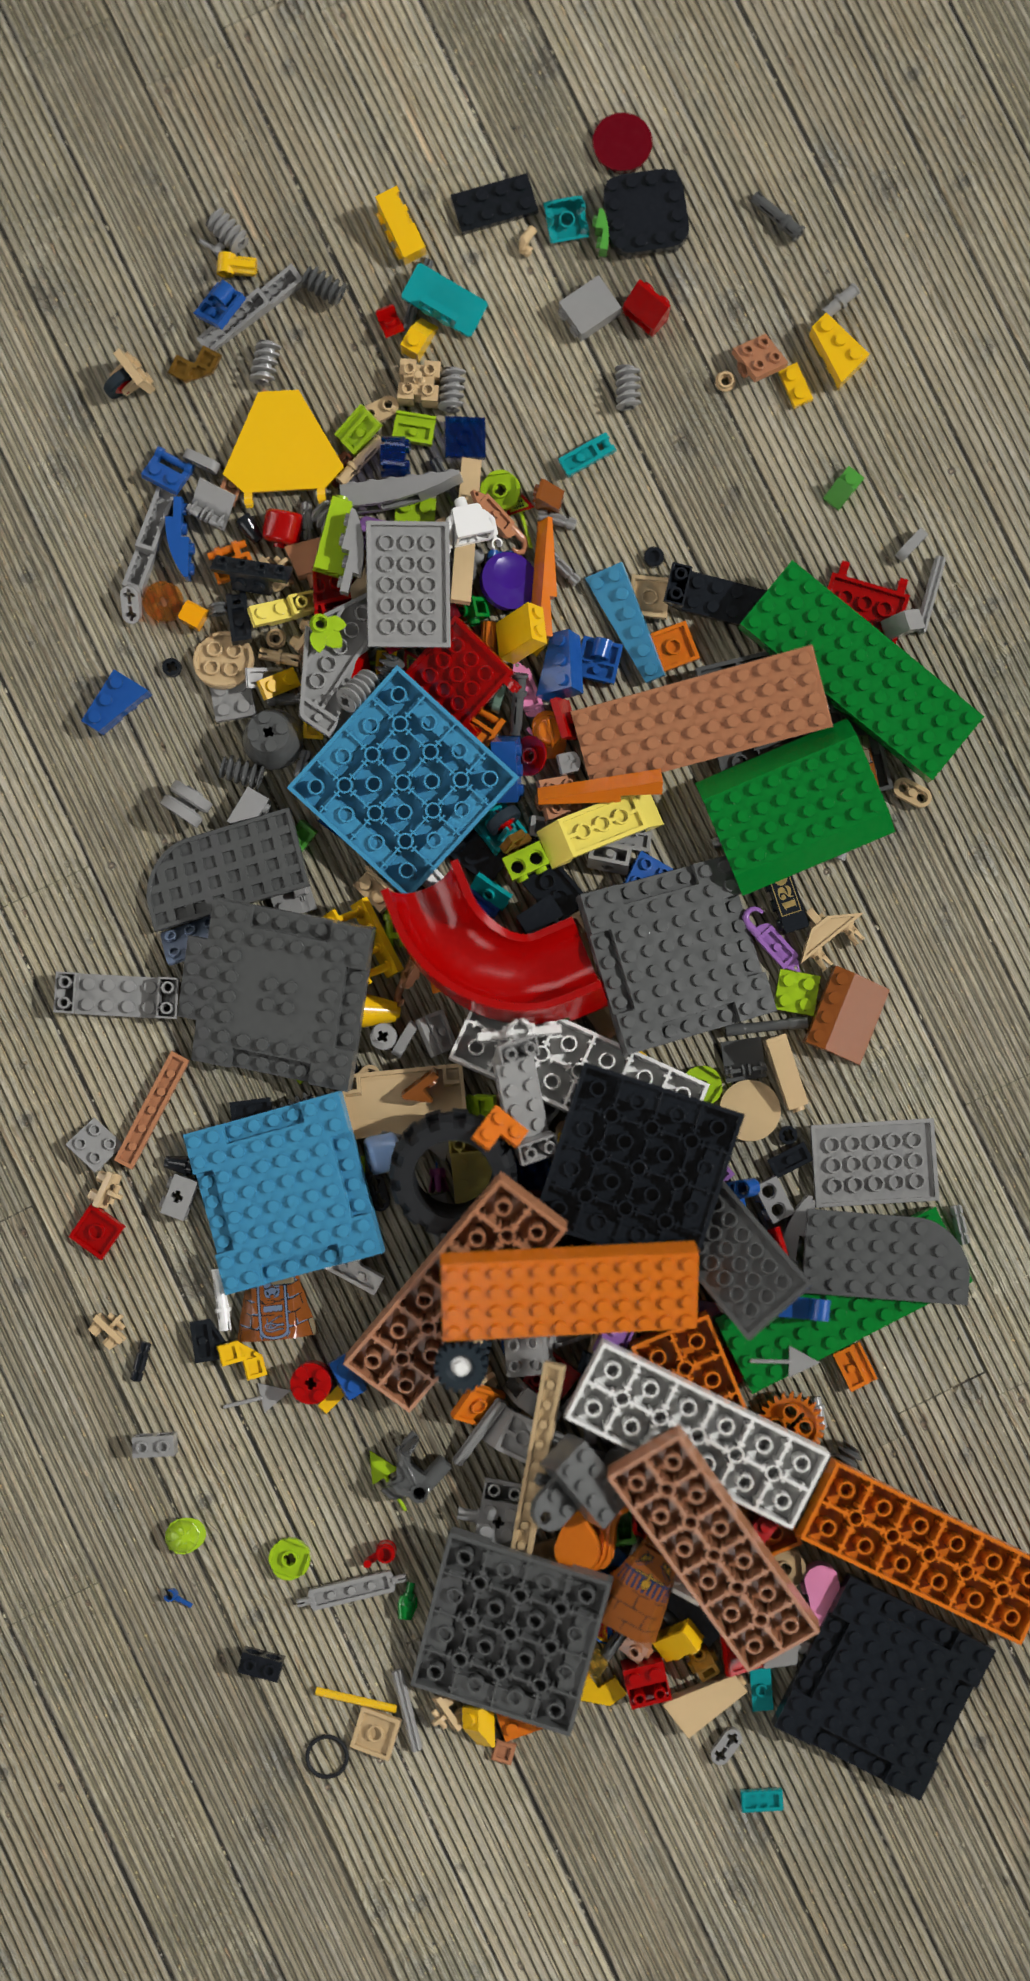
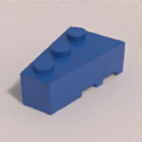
[536,629,583,702]
[81,669,152,735]
[491,735,524,803]

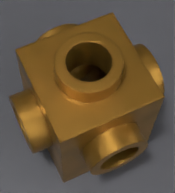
[687,1643,721,1682]

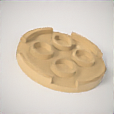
[193,631,255,690]
[719,1080,781,1141]

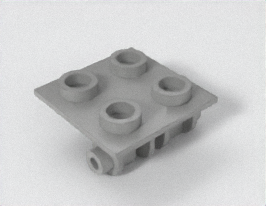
[186,477,237,531]
[65,1117,122,1173]

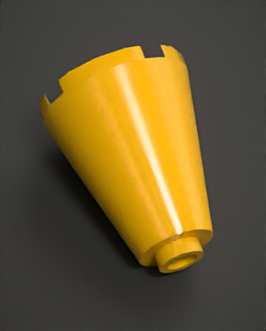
[361,994,401,1028]

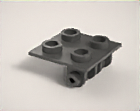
[720,1037,767,1083]

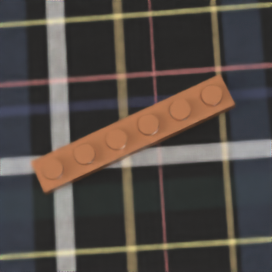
[114,1051,190,1170]

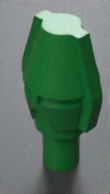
[397,1582,417,1621]

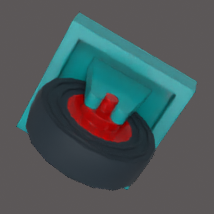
[474,803,528,855]

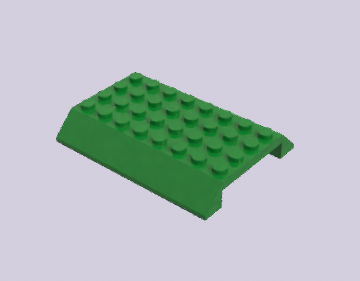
[695,718,895,896]

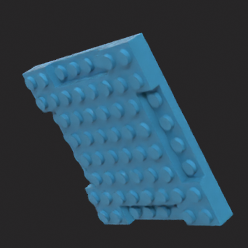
[287,665,520,894]
[183,1091,386,1295]

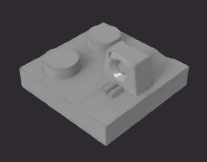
[271,886,318,914]

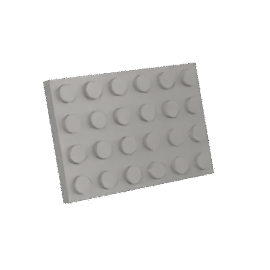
[366,521,451,648]
[810,1118,940,1208]

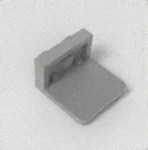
[504,1336,556,1378]

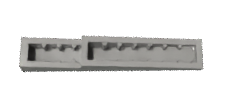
[196,263,302,351]
[122,486,175,597]
[527,815,652,853]

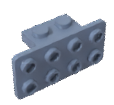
[160,916,211,966]

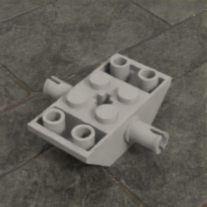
[457,1477,540,1548]

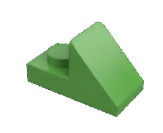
[823,466,864,511]

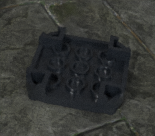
[603,169,689,259]

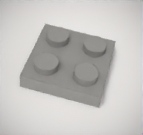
[210,681,256,723]

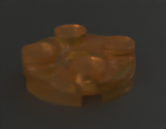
[143,581,184,623]

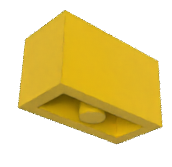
[652,1618,704,1663]

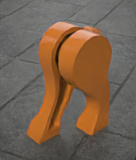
[554,1505,629,1571]

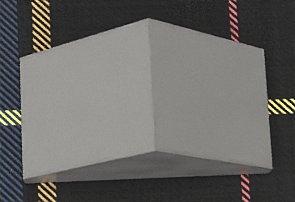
[880,609,926,640]

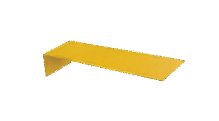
[317,1385,344,1415]

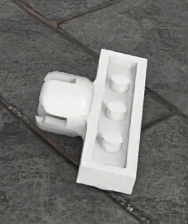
[477,1018,562,1043]
[324,1259,385,1295]

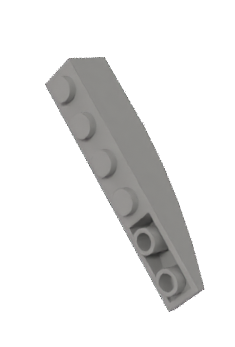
[340,469,463,514]

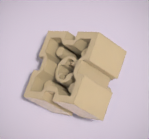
[397,358,442,409]

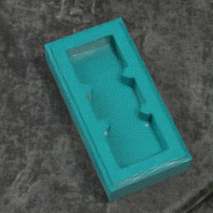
[470,872,513,911]
[749,1667,774,1712]
[740,1787,784,1813]

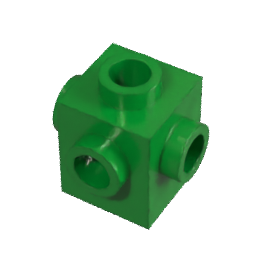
[456,595,490,627]

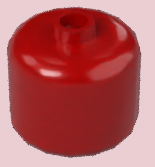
[262,508,303,548]

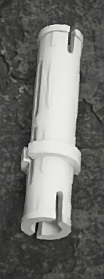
[211,1269,232,1332]

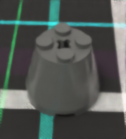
[242,709,304,770]

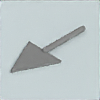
[750,1346,820,1377]
[223,1383,291,1413]

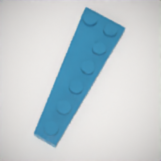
[585,562,666,683]

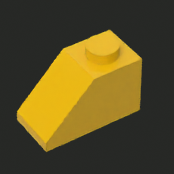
[400,318,439,363]
[462,1704,495,1748]

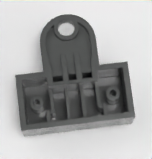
[530,1433,626,1531]

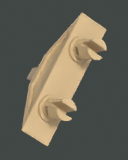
[799,908,865,971]

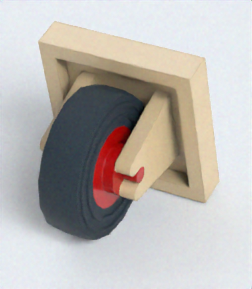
[103,348,156,399]

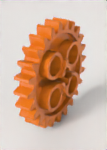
[759,1391,825,1445]

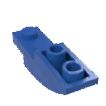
[165,496,195,582]

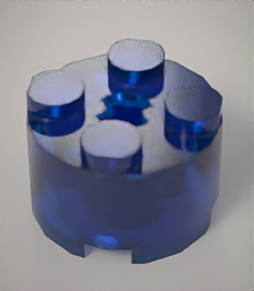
[380,436,411,477]

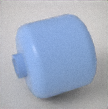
[364,1132,399,1175]

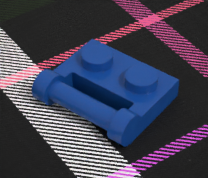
[141,446,195,496]

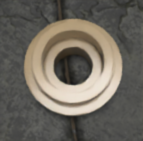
[715,371,736,392]
[266,629,287,649]

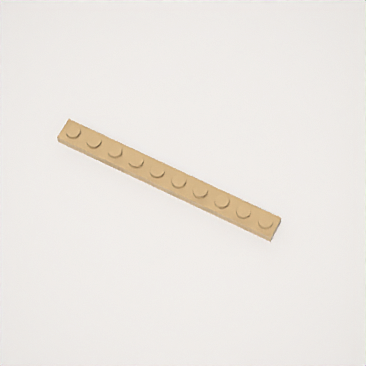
[511,1360,566,1554]

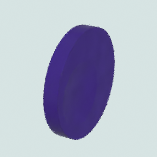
[480,552,534,611]

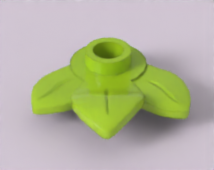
[309,614,346,653]

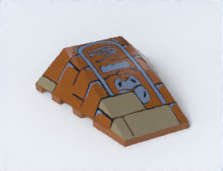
[237,1275,319,1342]

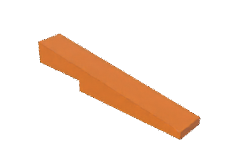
[531,517,557,639]
[537,769,663,805]

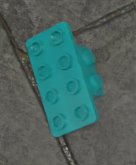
[401,263,488,337]

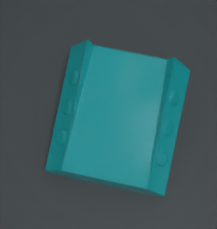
[543,195,590,244]

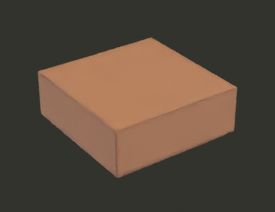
[491,1737,516,1766]

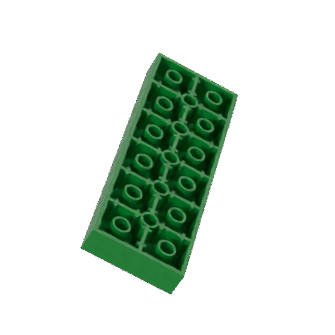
[738,560,985,783]
[712,1206,973,1394]

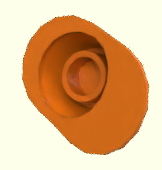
[532,710,566,759]

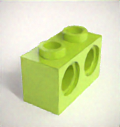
[502,841,550,884]

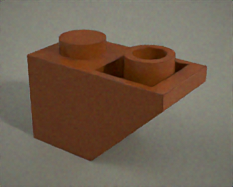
[533,478,564,514]

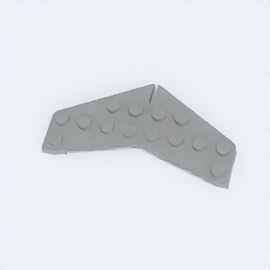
[299,593,371,738]

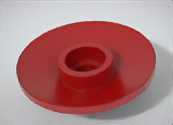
[521,736,547,776]

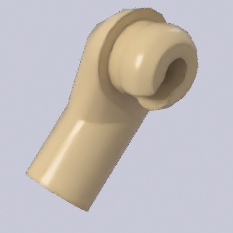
[519,225,537,257]

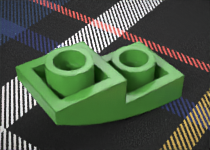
[592,208,609,258]

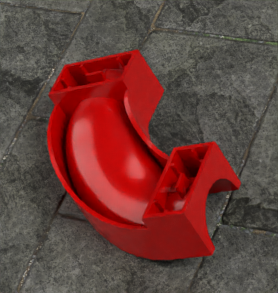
[381,859,608,1025]

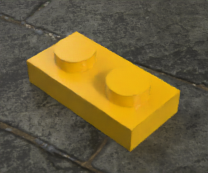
[778,362,813,409]
[256,667,301,701]

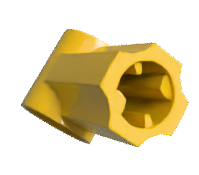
[216,251,257,278]

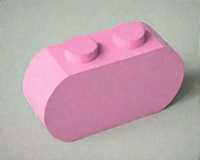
[800,1561,840,1626]

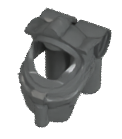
[380,1430,452,1503]

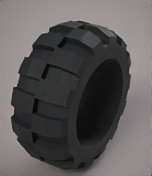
[389,1108,517,1237]

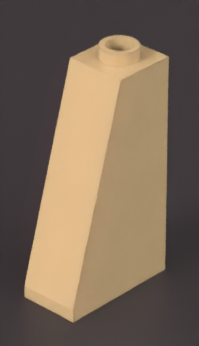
[762,1033,809,1113]
[662,1673,748,1739]

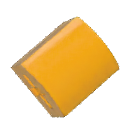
[178,600,209,632]

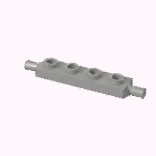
[296,1569,407,1611]

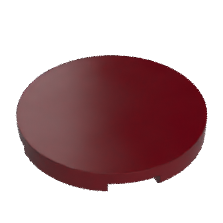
[592,112,653,174]

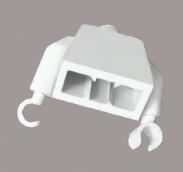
[445,497,503,562]

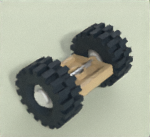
[434,1339,492,1394]

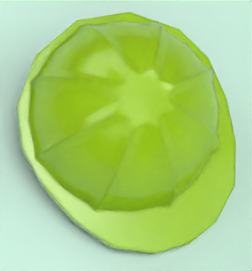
[165,1518,206,1555]

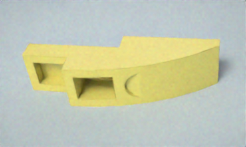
[247,590,314,628]

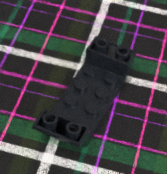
[663,562,767,626]

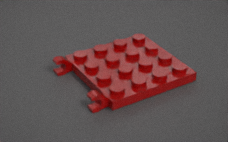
[827,560,910,644]
[405,615,522,738]

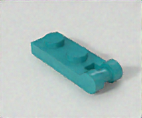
[558,432,617,478]

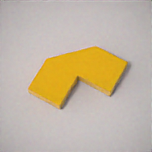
[217,1340,267,1381]
[581,1673,627,1706]

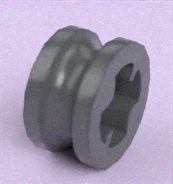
[208,602,228,617]

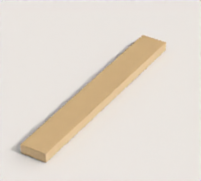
[450,457,482,606]

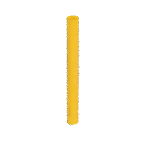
[315,1687,397,1714]

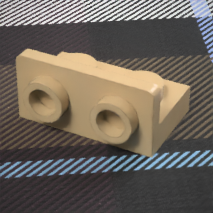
[352,866,396,914]

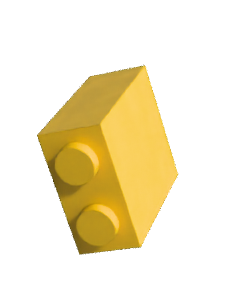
[496,602,547,664]

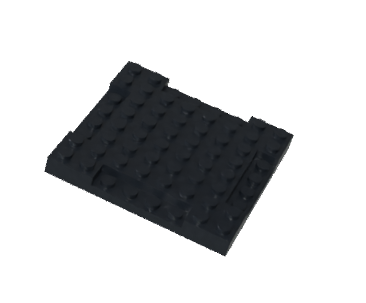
[539,1062,745,1255]
[771,1572,996,1801]

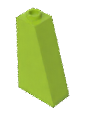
[312,495,354,580]

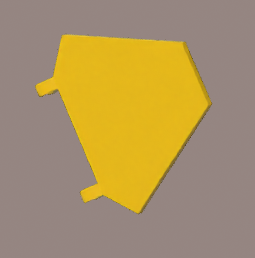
[223,389,344,508]

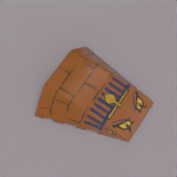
[601,1543,677,1643]

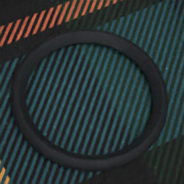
[305,1734,349,1779]

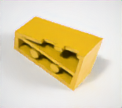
[375,186,426,265]
[809,312,870,390]

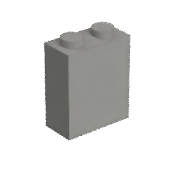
[558,275,622,342]

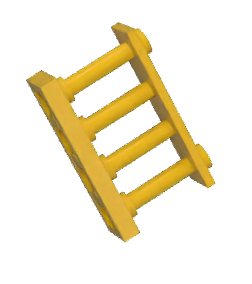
[322,897,404,985]

